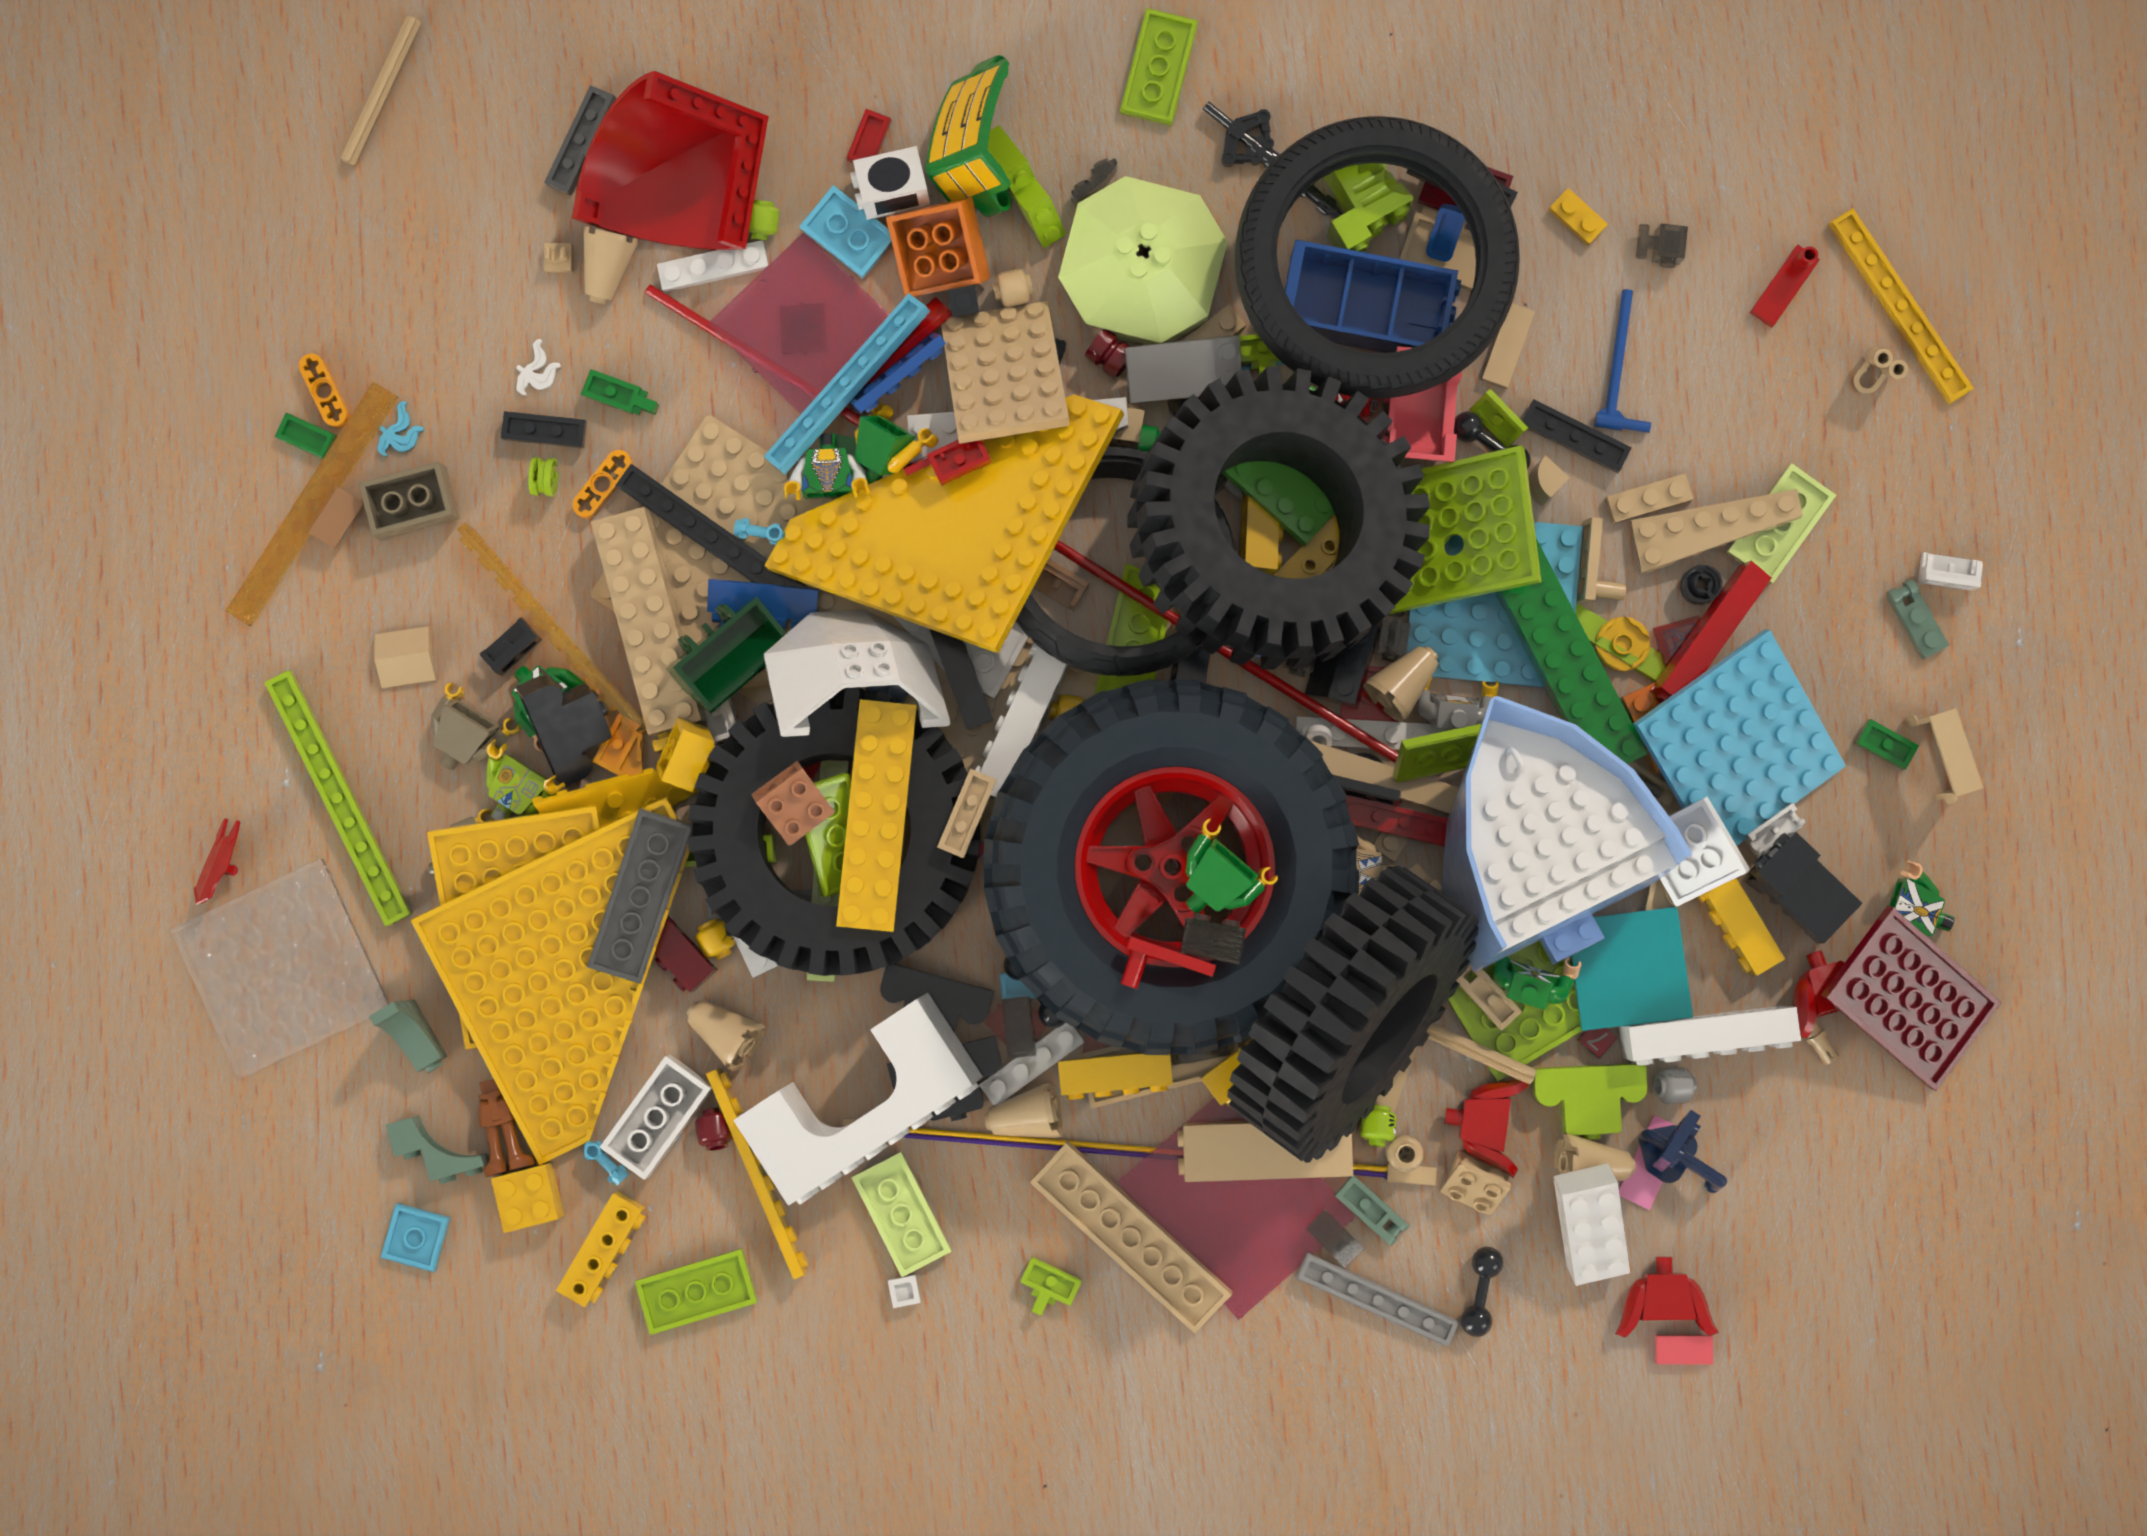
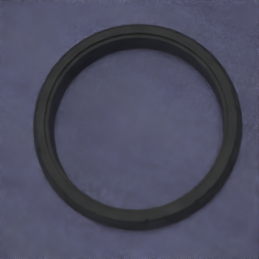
[1016,447,1236,676]

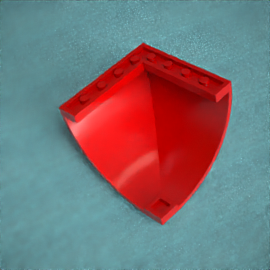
[572,71,769,250]

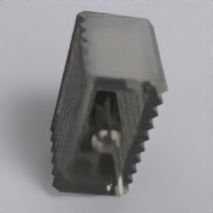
[1179,913,1246,964]

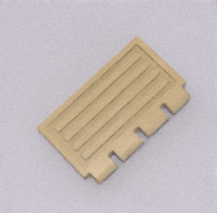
[1399,205,1476,291]

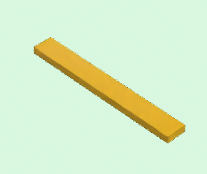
[1828,208,1974,405]

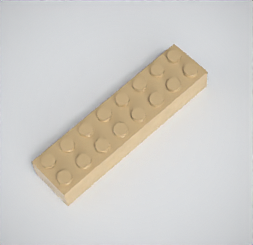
[591,507,707,736]

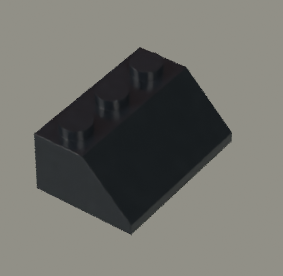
[1305,625,1380,709]

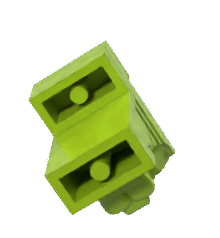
[1324,163,1414,253]

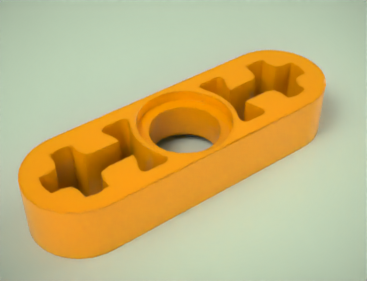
[299,353,350,428]
[572,450,633,519]

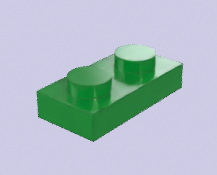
[1854,719,1919,770]

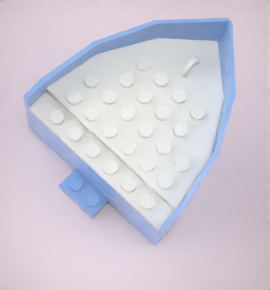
[1441,696,1692,972]

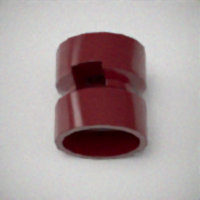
[1084,329,1130,380]

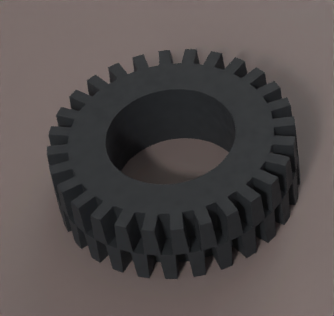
[1127,367,1430,670]
[688,687,980,976]
[1227,866,1479,1163]

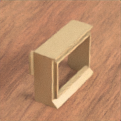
[1906,708,1983,804]

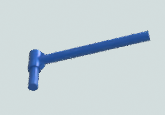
[1594,289,1651,433]

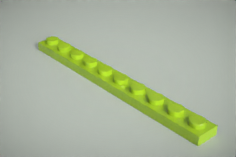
[264,670,413,927]

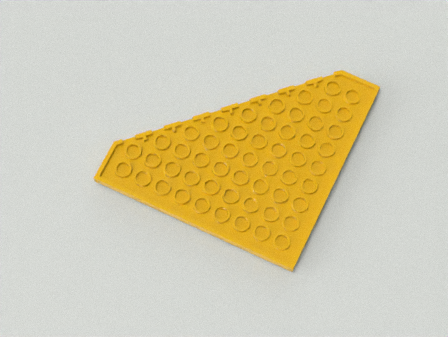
[764,394,1124,653]
[411,796,690,1165]

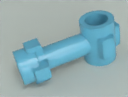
[734,518,785,545]
[584,1140,629,1186]

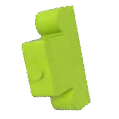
[1531,1063,1647,1140]

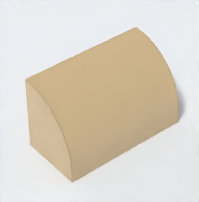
[1529,455,1570,507]

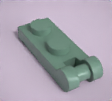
[1886,579,1949,660]
[1334,1175,1410,1247]

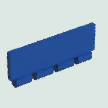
[707,579,819,629]

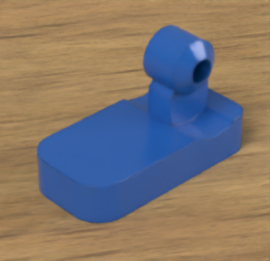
[1426,204,1465,262]

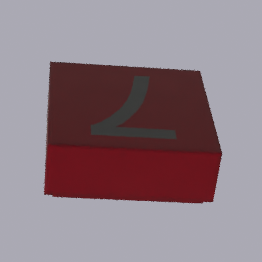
[1577,1028,1618,1059]

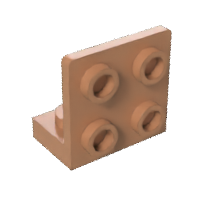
[751,761,834,845]

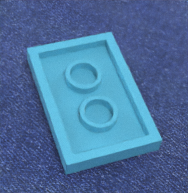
[799,185,892,279]

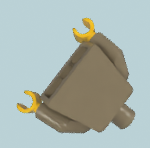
[431,682,520,770]

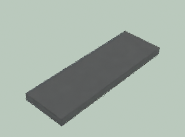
[587,808,694,984]

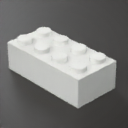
[600,1055,713,1180]
[1553,1163,1630,1286]

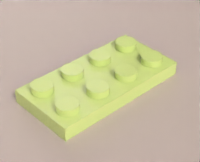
[1726,463,1836,585]
[851,1151,952,1277]

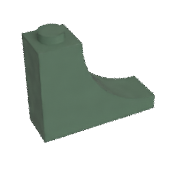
[369,1000,448,1073]

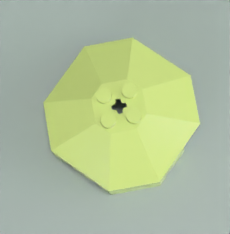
[1058,176,1228,345]

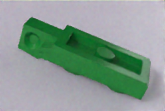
[581,369,659,416]

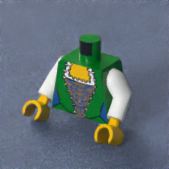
[784,434,870,500]

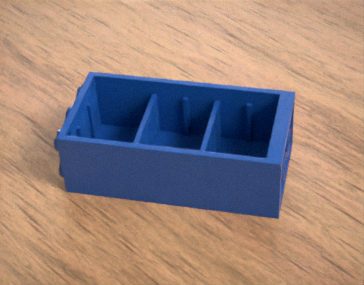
[1285,240,1461,353]

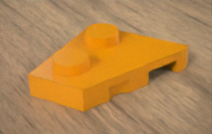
[592,713,644,776]

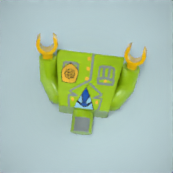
[486,739,565,820]

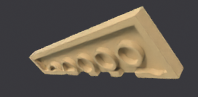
[1631,489,1803,574]

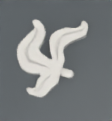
[516,339,561,396]

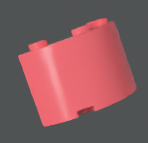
[1382,346,1462,462]

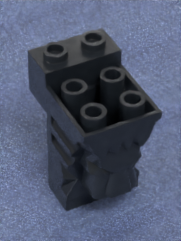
[1745,832,1863,944]

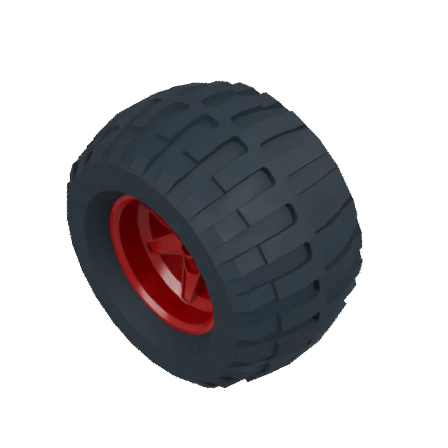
[984,679,1359,1055]

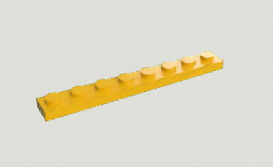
[706,1068,809,1279]

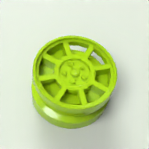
[528,457,559,497]

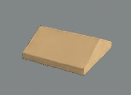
[374,626,437,689]

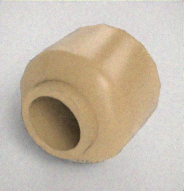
[992,269,1034,307]
[1386,1134,1424,1172]

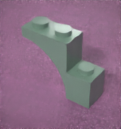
[386,1115,489,1184]

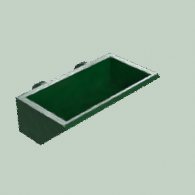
[666,597,787,714]

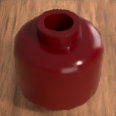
[695,1108,733,1151]

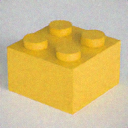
[656,716,715,793]
[491,1162,565,1233]

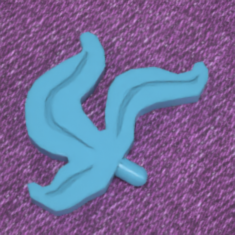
[377,401,424,457]

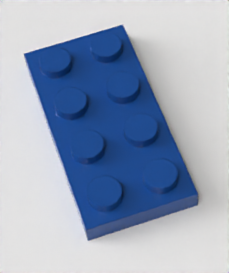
[849,333,946,413]

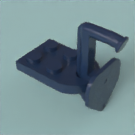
[1638,1110,1727,1193]

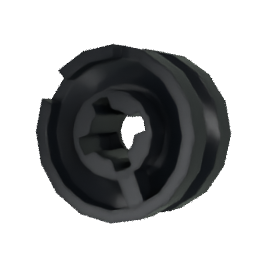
[1680,565,1722,605]

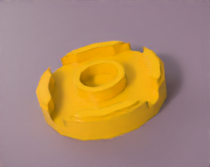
[1594,617,1650,672]

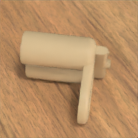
[1853,346,1908,394]

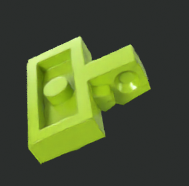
[1239,334,1281,376]
[1020,1256,1082,1316]

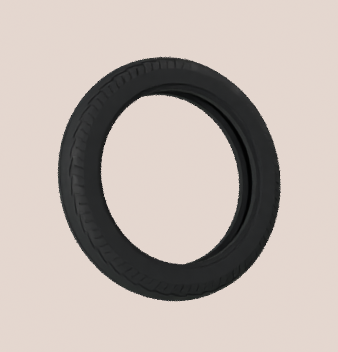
[1235,116,1520,399]

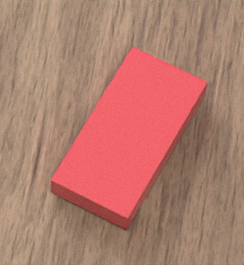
[1655,1335,1713,1365]

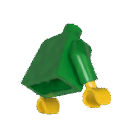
[1185,819,1278,914]

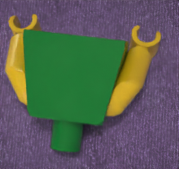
[855,402,939,484]

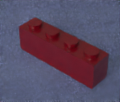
[654,915,718,992]

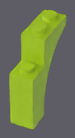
[988,125,1067,248]

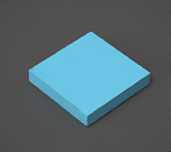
[380,1203,451,1272]

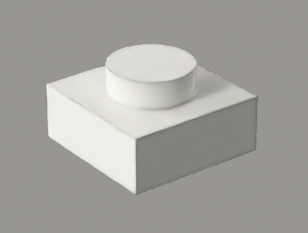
[888,1274,921,1308]

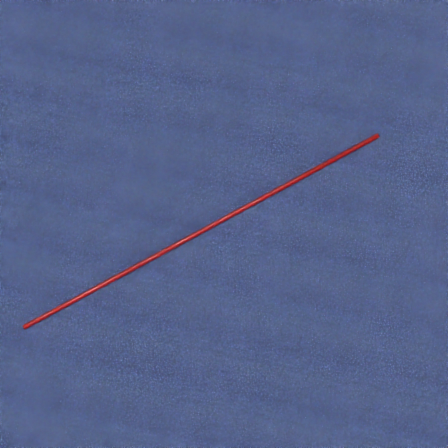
[645,284,1398,764]

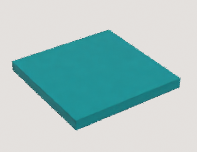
[1571,907,1693,1031]

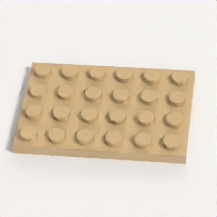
[941,301,1070,444]

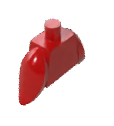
[1793,950,1844,1038]
[1444,1079,1529,1178]
[1615,1256,1719,1338]

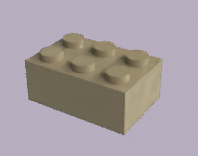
[359,461,460,540]

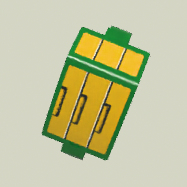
[926,55,1012,217]

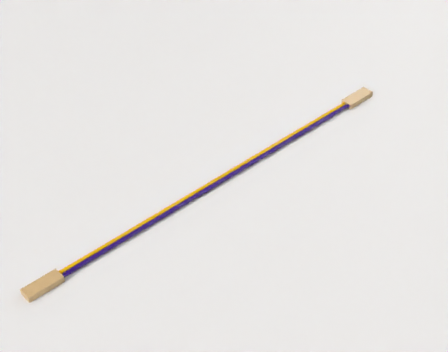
[842,1118,1437,1186]

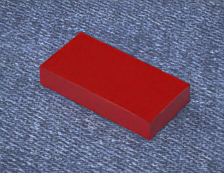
[846,109,892,163]

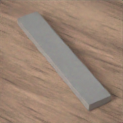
[1295,1252,1460,1347]

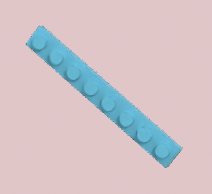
[763,293,930,475]

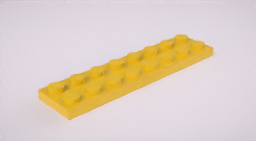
[836,699,917,932]

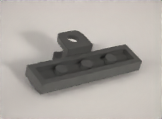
[544,85,617,195]

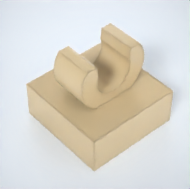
[544,243,573,272]

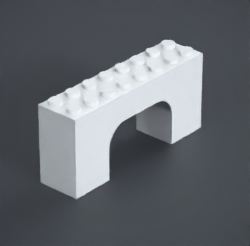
[733,993,983,1206]

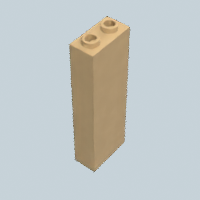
[1177,1121,1353,1182]

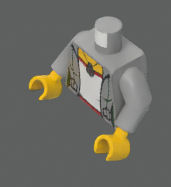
[1417,677,1499,730]

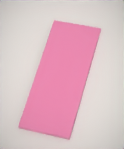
[1619,1115,1674,1210]

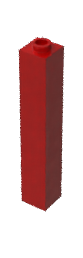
[1650,560,1772,704]

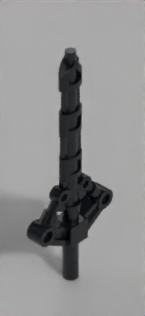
[1202,101,1343,218]

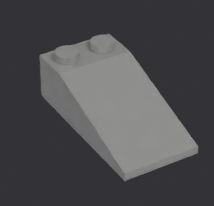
[1124,335,1242,403]

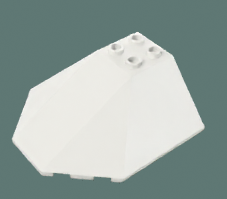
[764,610,950,737]

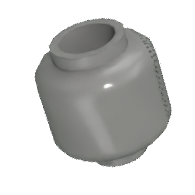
[1653,1067,1697,1104]

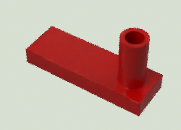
[1749,244,1820,328]
[1120,936,1216,989]

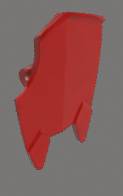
[194,818,240,904]

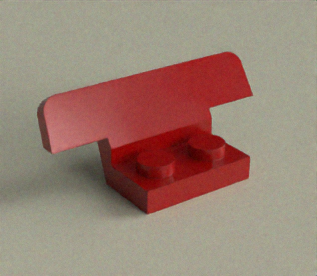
[904,440,992,486]

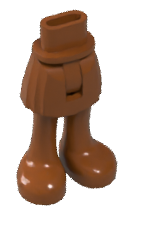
[478,1079,536,1177]

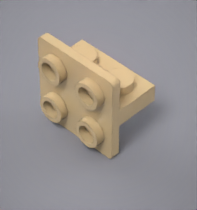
[1440,1150,1511,1215]

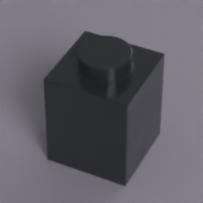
[948,285,979,317]

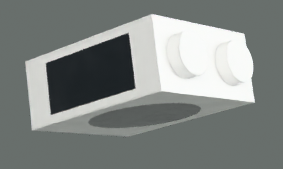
[850,146,930,220]

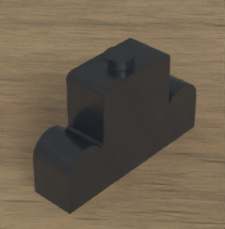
[515,675,612,787]
[880,964,995,1033]
[887,1035,1002,1122]

